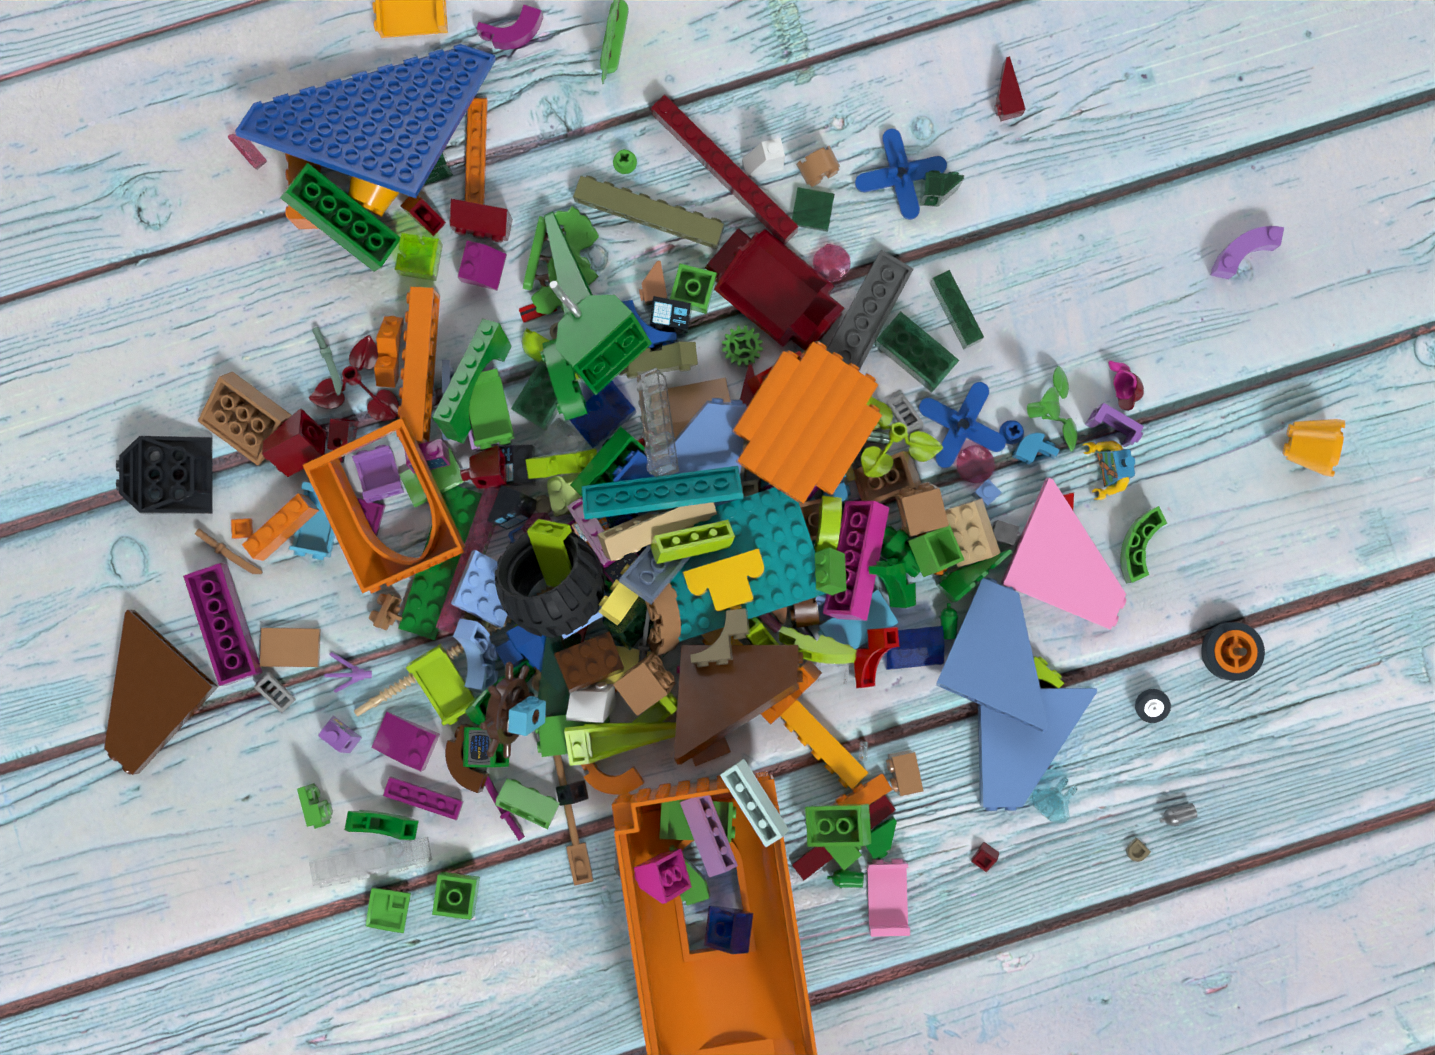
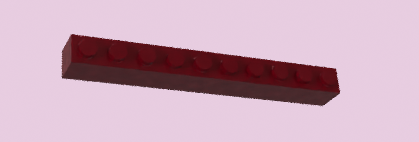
[651,94,799,245]

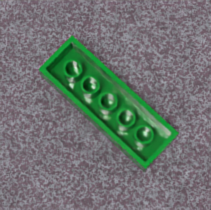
[280,163,402,272]

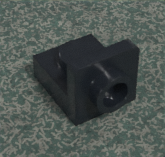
[556,780,589,806]

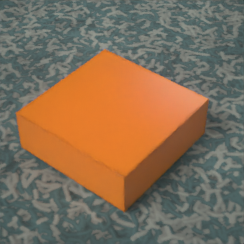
[231,518,253,539]

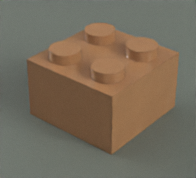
[886,750,924,796]

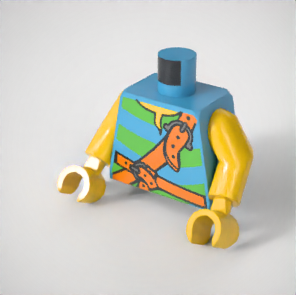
[1082,441,1135,500]

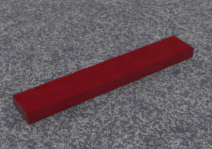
[792,794,896,881]

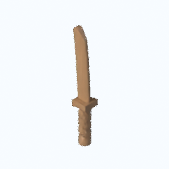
[195,528,263,574]

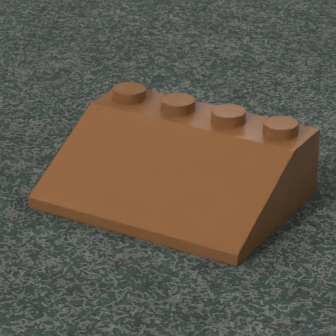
[198,371,292,466]
[651,377,731,447]

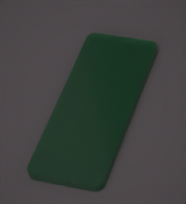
[538,633,581,716]

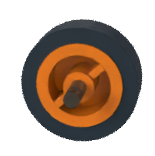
[1201,622,1265,681]

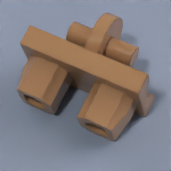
[369,594,403,630]

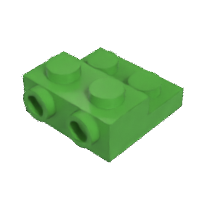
[297,783,333,829]

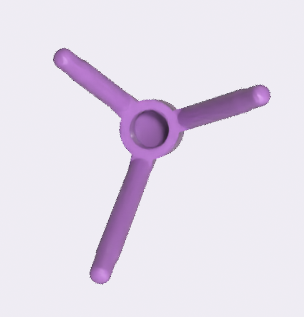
[324,652,372,693]

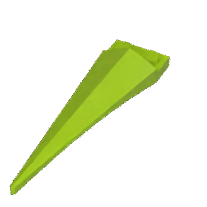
[564,722,676,766]

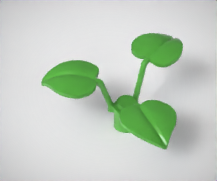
[1027,366,1077,452]

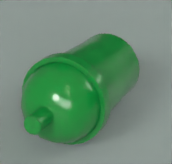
[939,603,959,639]
[827,869,864,889]

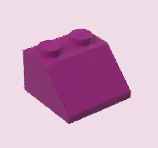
[458,240,507,291]

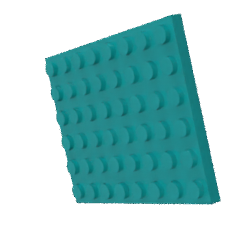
[670,487,827,642]

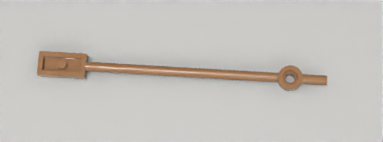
[532,666,594,886]

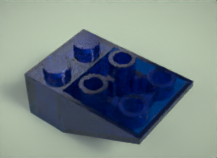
[569,381,637,448]

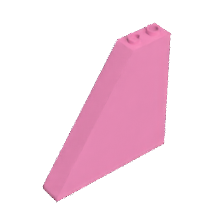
[1001,477,1127,630]

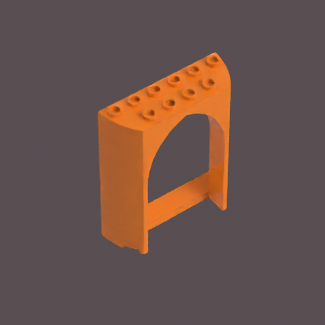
[303,417,466,594]

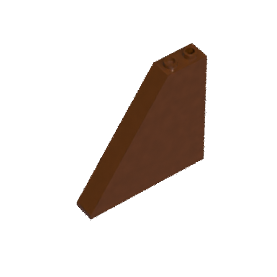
[104,610,218,775]
[674,645,803,765]

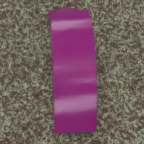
[476,4,543,50]

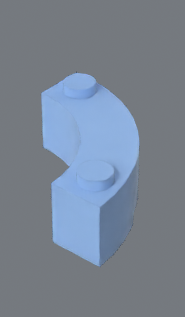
[453,619,498,693]

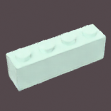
[720,759,789,847]

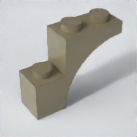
[691,609,750,667]

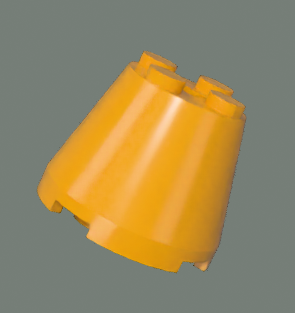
[348,176,399,217]
[1282,419,1345,477]

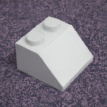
[566,682,617,722]

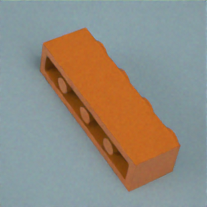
[242,493,319,561]

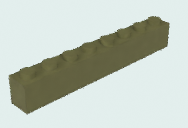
[573,175,724,249]

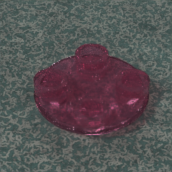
[813,244,851,282]
[957,445,995,483]

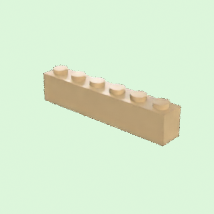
[598,502,717,561]

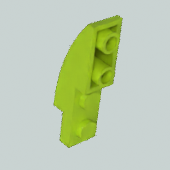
[779,626,857,664]

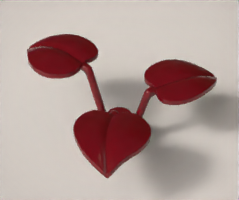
[309,335,399,421]

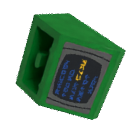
[463,727,509,768]

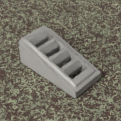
[887,393,923,436]
[254,671,296,713]

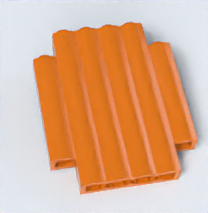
[732,341,882,504]

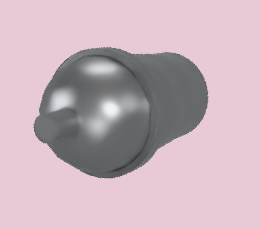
[1159,803,1197,827]

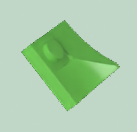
[365,887,411,933]

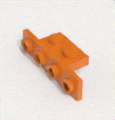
[832,774,892,805]

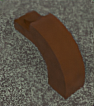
[445,724,489,793]

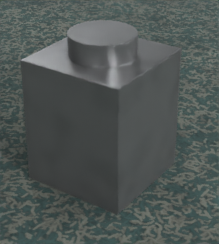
[992,520,1021,546]

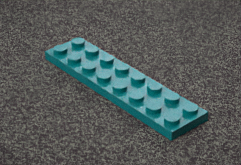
[582,466,743,519]

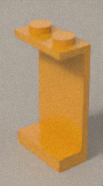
[372,0,448,38]

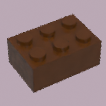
[554,632,624,693]

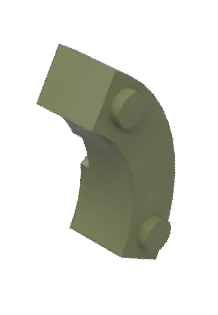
[619,342,698,379]

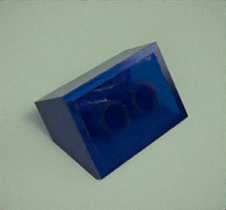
[885,626,945,670]

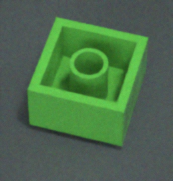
[670,263,716,314]
[432,872,480,920]

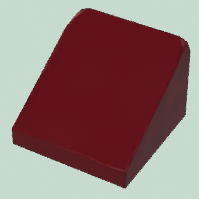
[971,842,999,873]

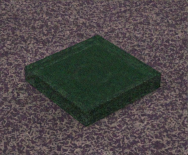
[792,187,835,232]

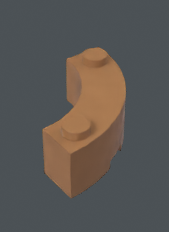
[645,583,681,656]

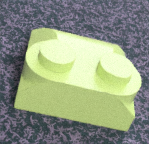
[547,472,582,517]

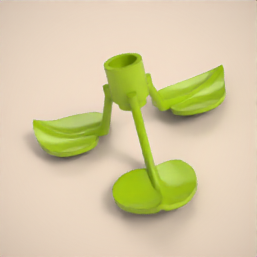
[861,396,943,478]

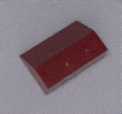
[450,198,513,243]

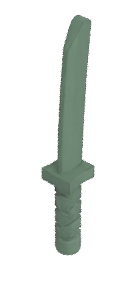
[312,327,342,395]

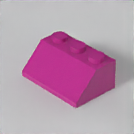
[634,849,692,904]

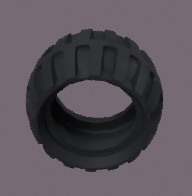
[495,532,604,638]

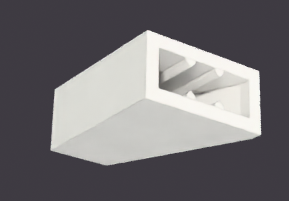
[742,138,785,177]

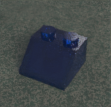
[704,905,753,954]

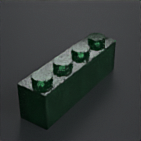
[929,270,984,350]

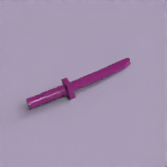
[485,771,525,841]

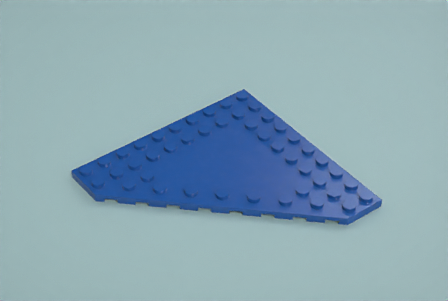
[235,44,496,198]

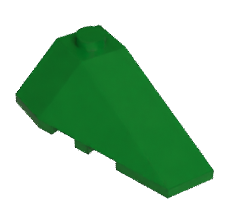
[937,549,1012,602]
[465,659,536,726]

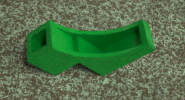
[869,558,916,608]

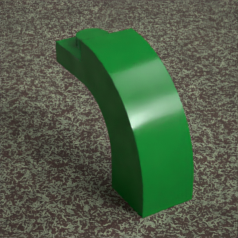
[344,810,419,840]

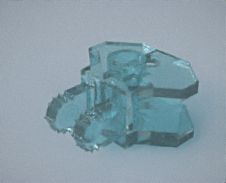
[1032,777,1078,823]

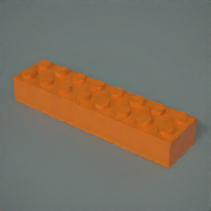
[396,287,440,444]

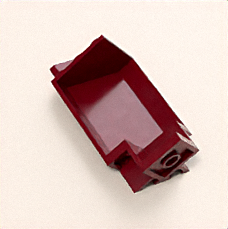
[705,228,845,351]

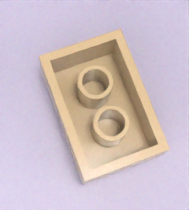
[945,498,1000,567]

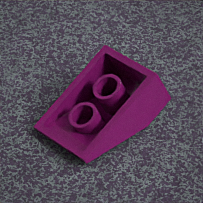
[371,712,440,772]

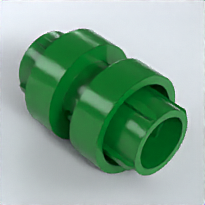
[880,525,921,578]

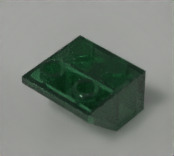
[920,170,964,207]

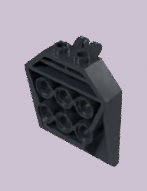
[116,436,213,514]

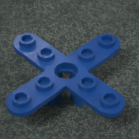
[855,129,947,220]
[919,382,1006,468]

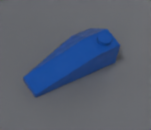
[506,626,567,692]

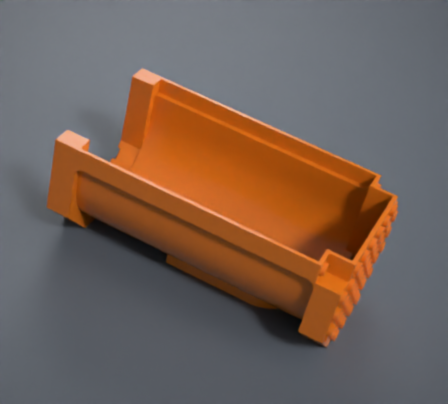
[612,771,817,1055]

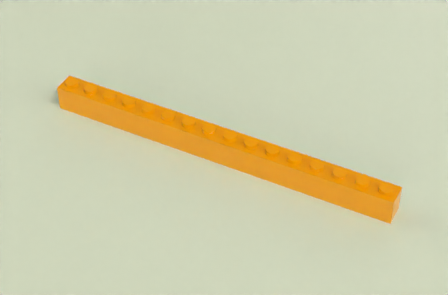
[702,627,868,789]

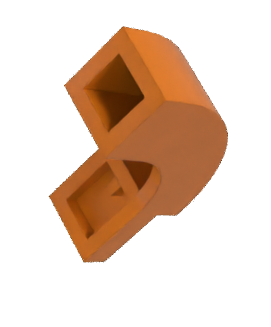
[581,762,645,795]

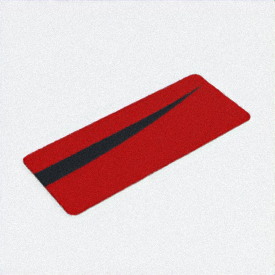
[519,304,557,322]

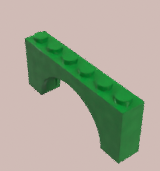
[432,318,512,444]

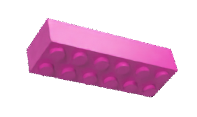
[823,501,889,621]

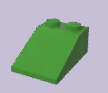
[805,804,871,847]

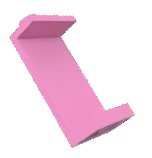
[867,858,910,937]

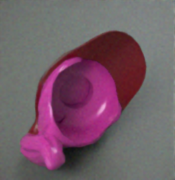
[1108,361,1144,411]

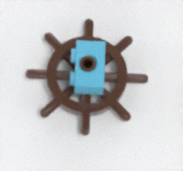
[480,662,546,758]

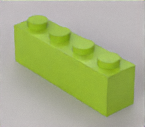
[650,520,735,564]

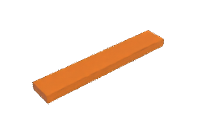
[465,98,488,205]

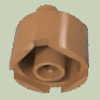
[796,145,840,187]

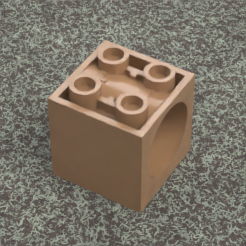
[895,482,949,536]
[613,652,676,716]

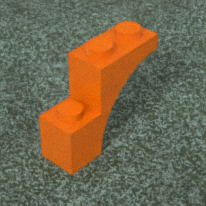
[374,316,404,388]
[761,660,822,725]

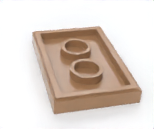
[260,628,321,667]

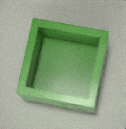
[908,524,964,577]

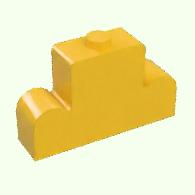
[683,548,764,612]

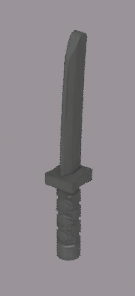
[638,608,650,662]

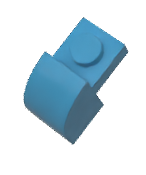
[1012,433,1060,464]

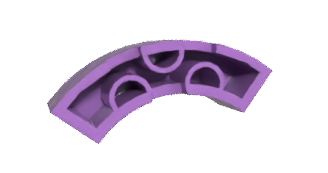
[1210,226,1284,279]

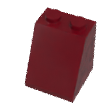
[262,408,326,477]

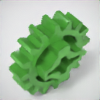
[722,325,763,367]

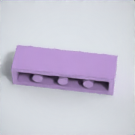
[680,795,738,877]

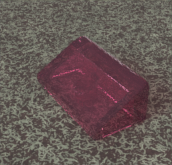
[228,134,267,170]

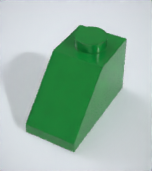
[865,816,897,859]

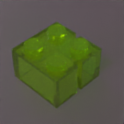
[395,233,443,281]

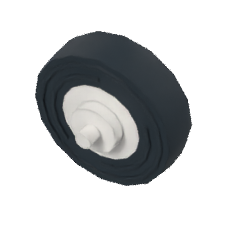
[1135,689,1171,723]

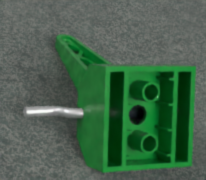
[544,211,652,395]

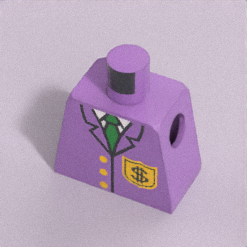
[318,715,362,753]

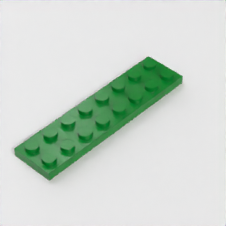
[398,486,483,640]

